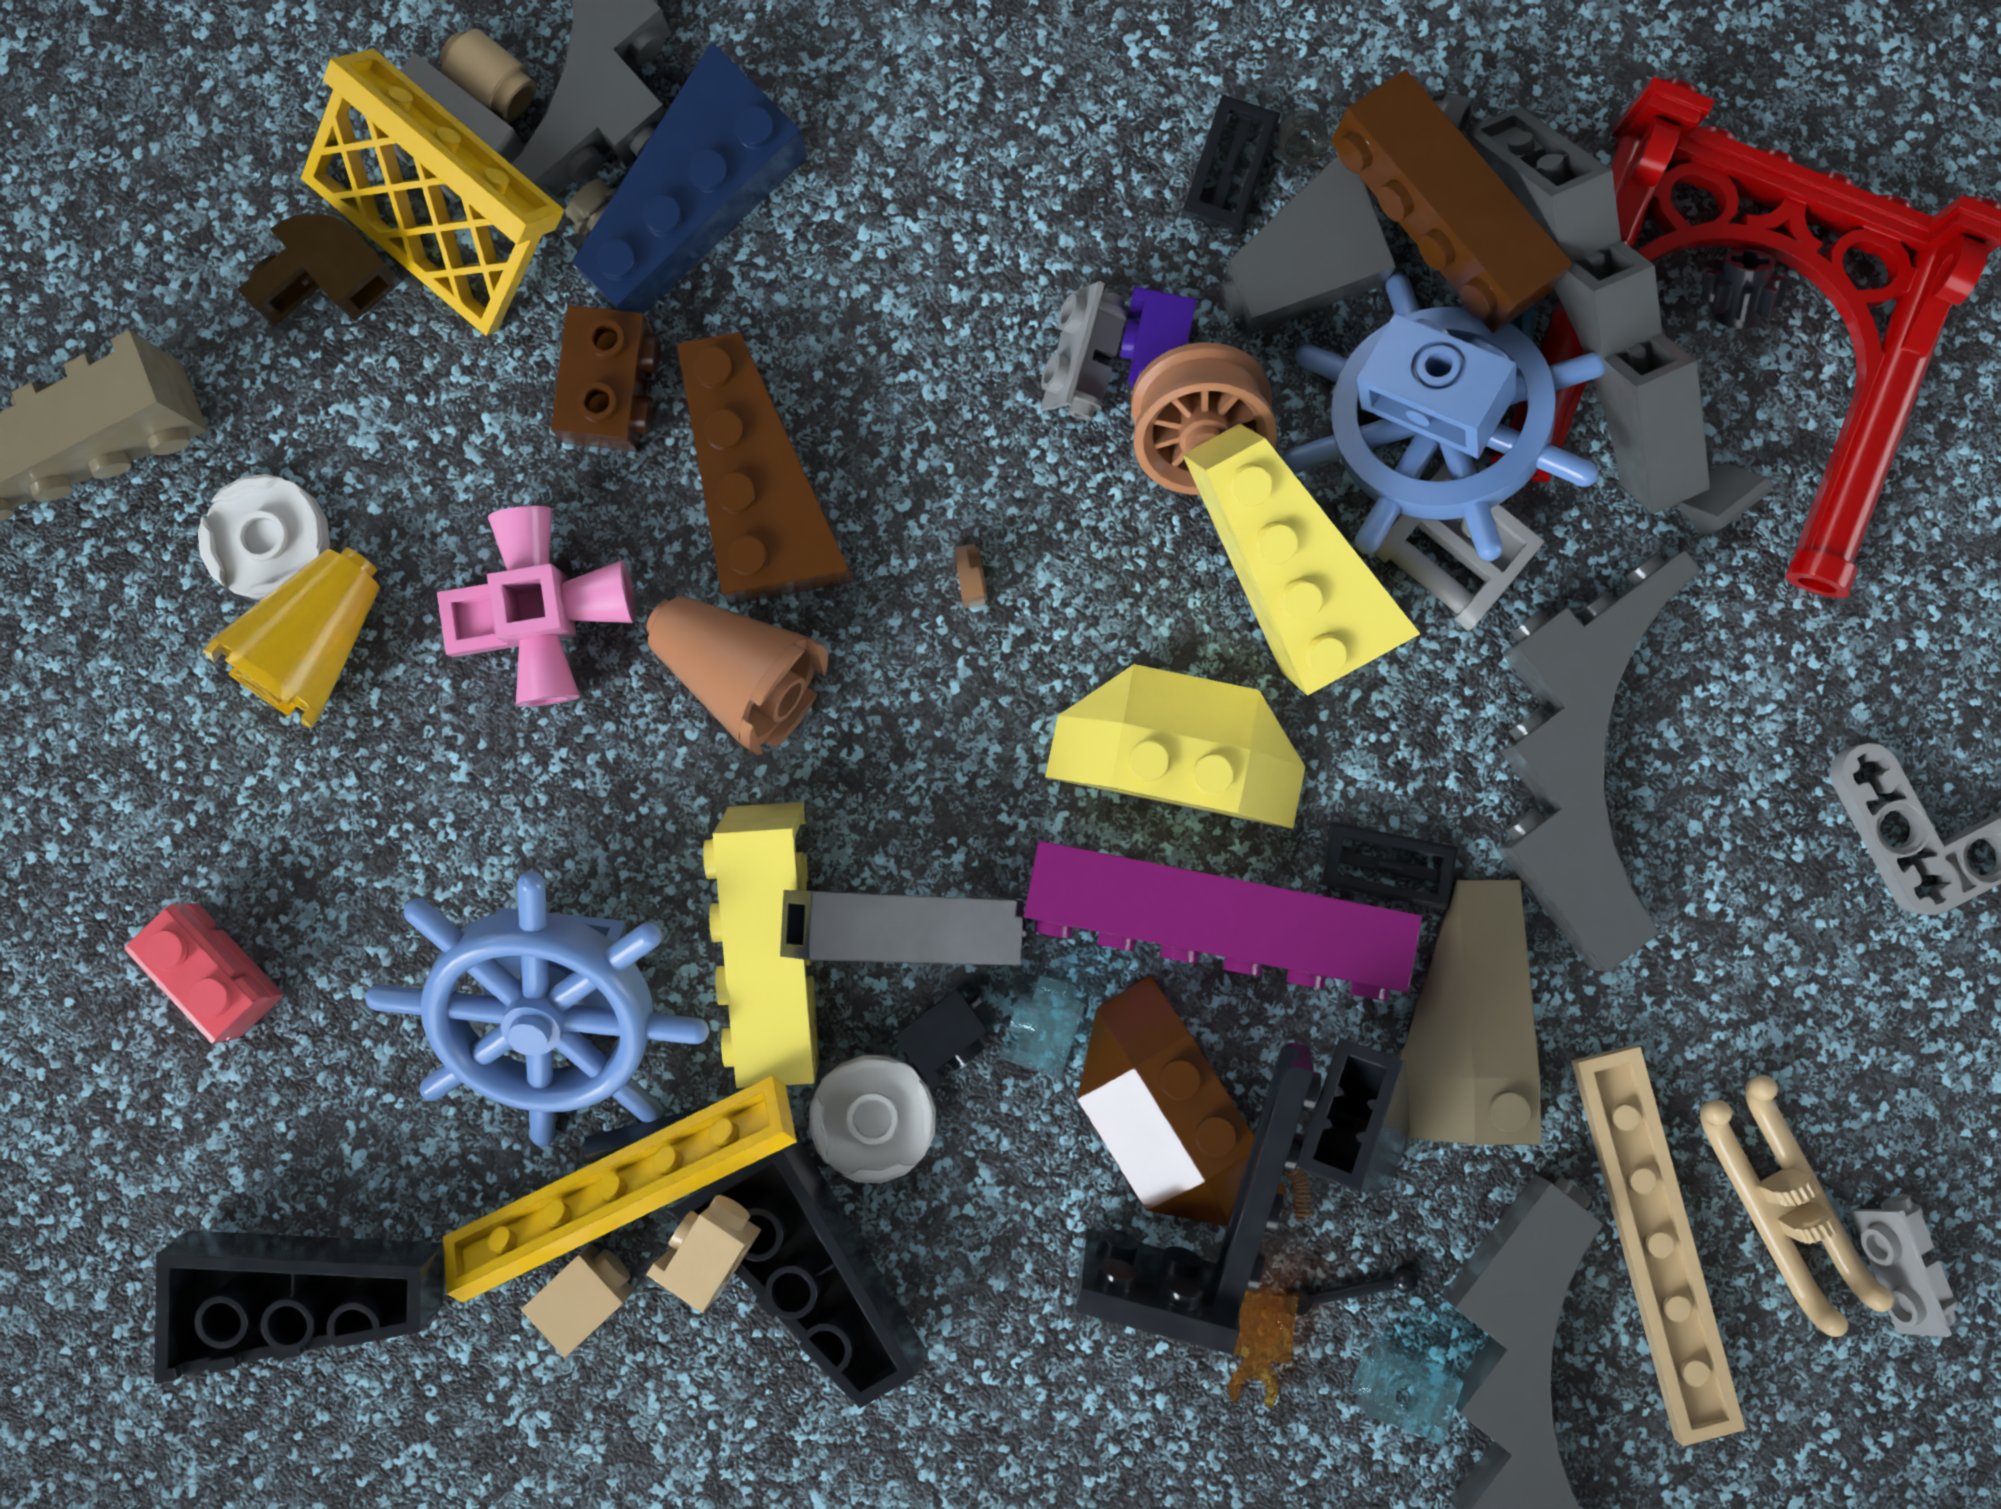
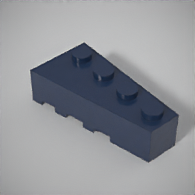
[572,41,808,314]

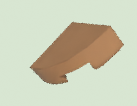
[953,543,988,609]

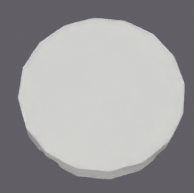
[198,474,330,601]
[809,1053,937,1183]

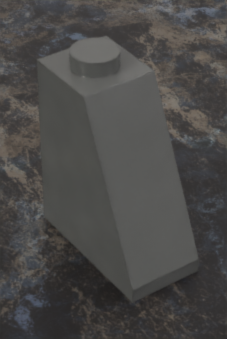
[1219,156,1396,335]

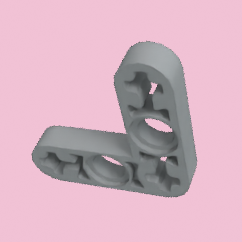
[1830,743,2001,915]

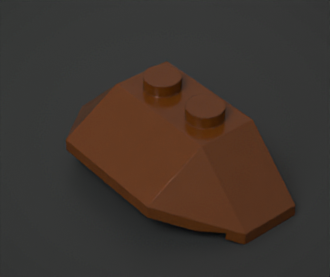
[1077,974,1287,1226]

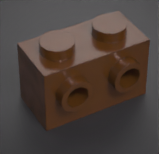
[551,305,661,452]

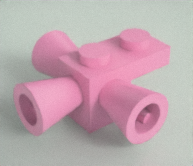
[437,506,636,707]

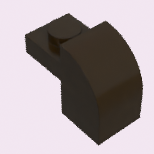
[238,214,402,325]

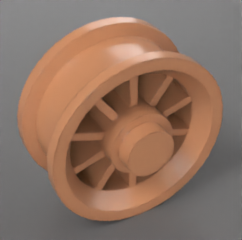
[1131,342,1277,495]

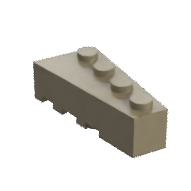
[0,330,208,522]

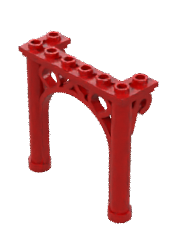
[1489,76,2001,598]

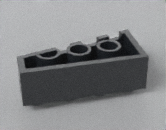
[668,1130,928,1409]
[154,1230,444,1384]

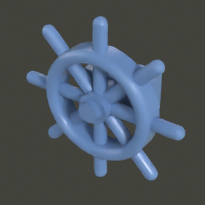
[1282,273,1605,561]
[365,871,709,1147]

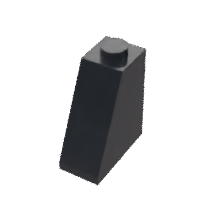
[1296,1037,1410,1192]

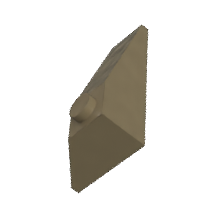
[1398,880,1541,1145]

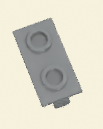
[1040,281,1128,421]
[1850,1194,1959,1337]

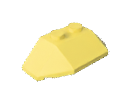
[1045,664,1305,829]

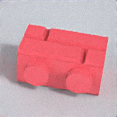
[124,903,284,1044]

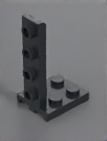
[1075,1043,1321,1355]

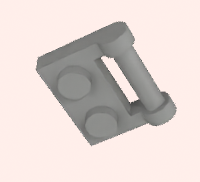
[1373,462,1545,631]

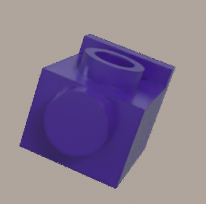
[1120,286,1197,388]

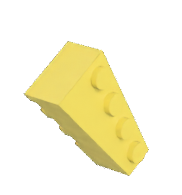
[1182,423,1420,696]
[703,802,819,1089]

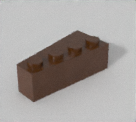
[677,332,855,605]

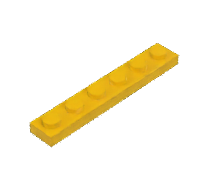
[443,1075,797,1303]

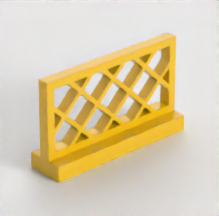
[301,48,565,336]

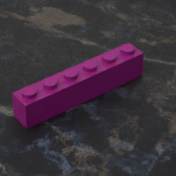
[1023,841,1422,1002]

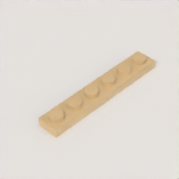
[1571,1045,1746,1446]

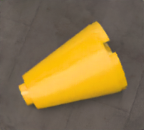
[202,547,380,728]

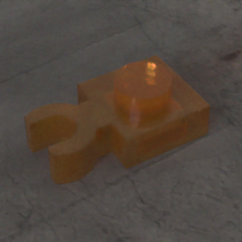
[1228,1287,1300,1408]

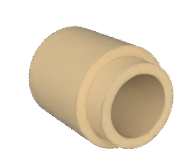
[440,29,537,123]

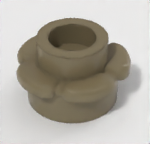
[565,178,618,235]

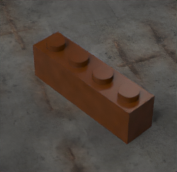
[1330,69,1573,334]

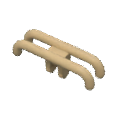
[1700,1075,1895,1337]

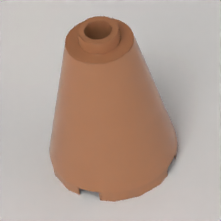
[646,595,828,755]

